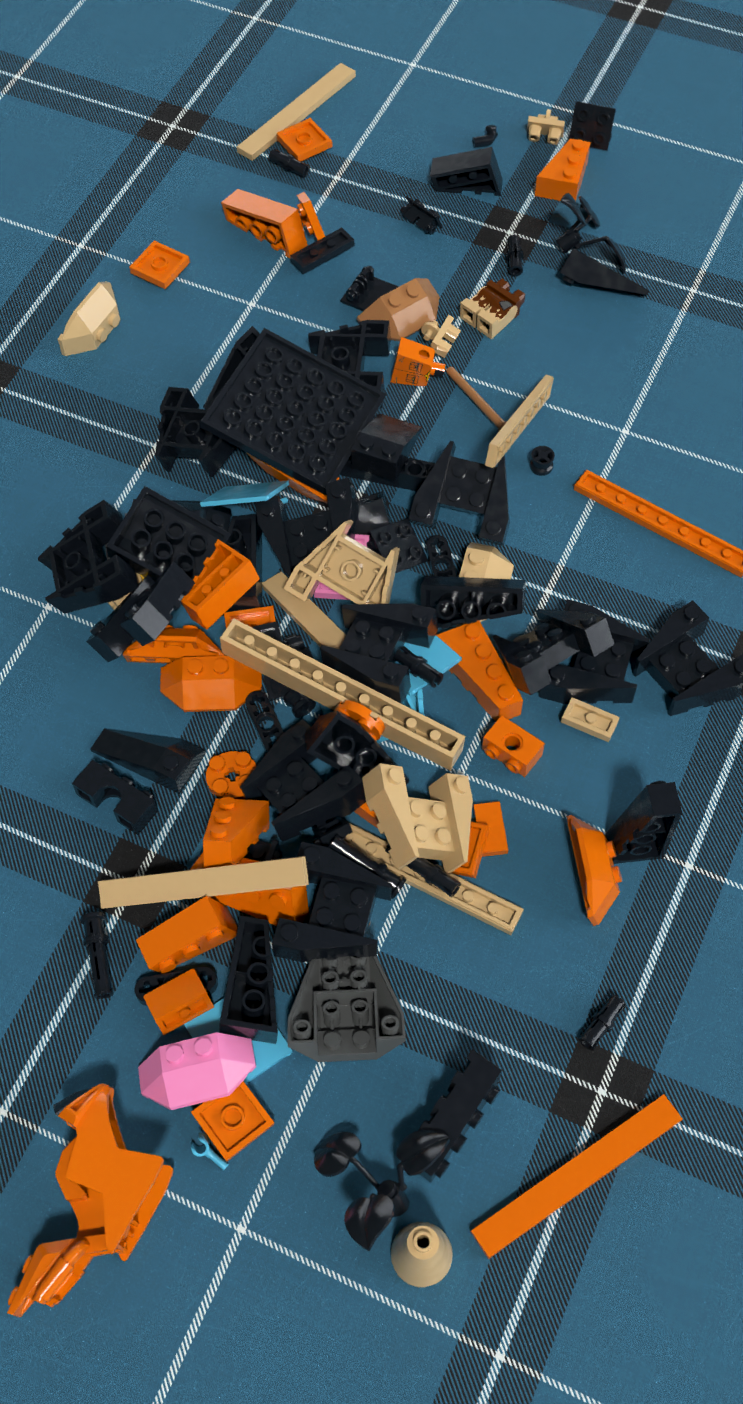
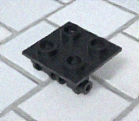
[568,101,616,151]
[340,266,399,311]
[367,518,429,574]

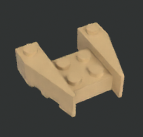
[283,520,400,604]
[362,763,473,874]

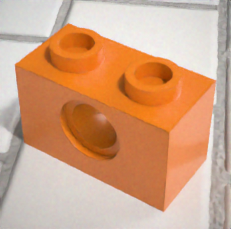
[482,715,545,777]

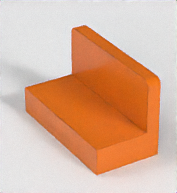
[144,969,214,1036]

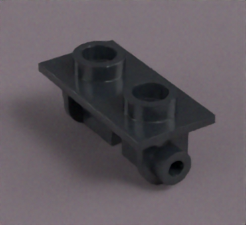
[400,196,443,234]

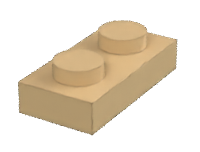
[561,697,620,743]

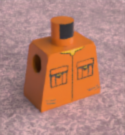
[390,337,446,387]

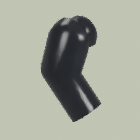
[472,125,498,148]

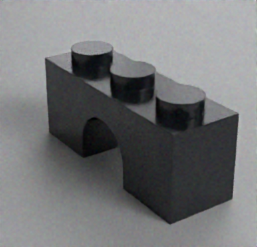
[72,760,158,835]

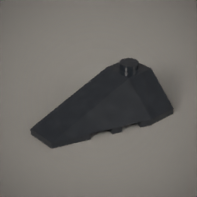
[355,491,391,533]

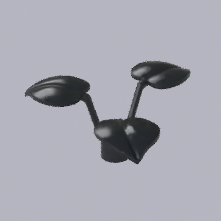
[557,193,626,275]
[314,1130,450,1251]

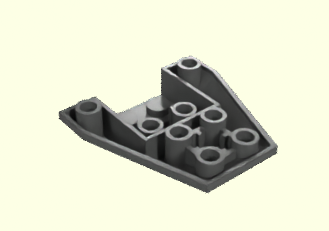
[288,956,406,1062]

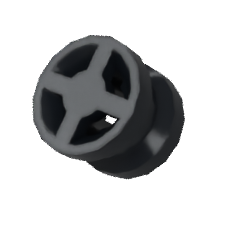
[530,446,555,476]
[284,689,316,718]

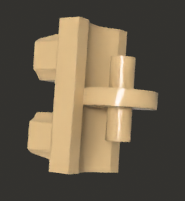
[527,109,565,145]
[421,315,461,358]

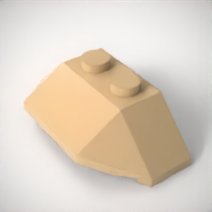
[58,281,120,356]
[457,542,514,626]

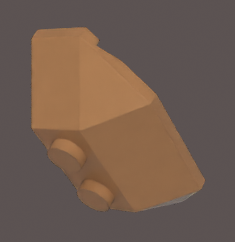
[356,278,440,341]

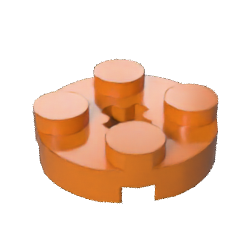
[334,700,385,741]
[206,751,257,800]

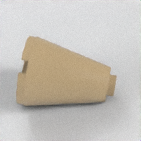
[391,1222,453,1288]

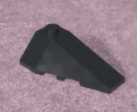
[560,248,649,295]
[305,711,409,785]
[90,729,206,794]

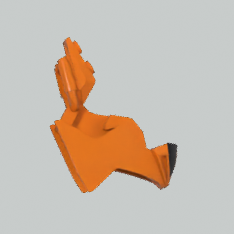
[7,1083,174,1317]

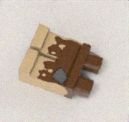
[460,279,525,339]

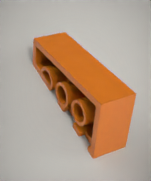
[221,189,308,258]
[436,620,523,721]

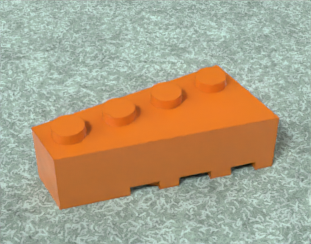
[190,853,309,926]

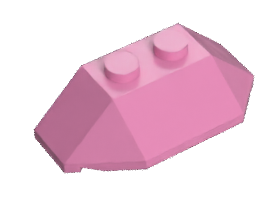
[138,1032,256,1110]

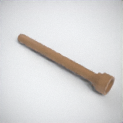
[446,367,507,432]

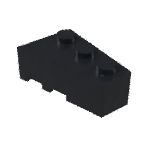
[430,147,503,196]

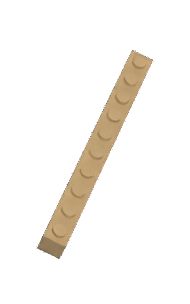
[220,618,466,771]

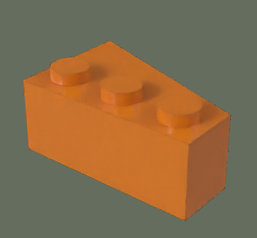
[535,138,591,201]
[181,539,260,630]
[203,797,269,868]
[136,896,238,973]

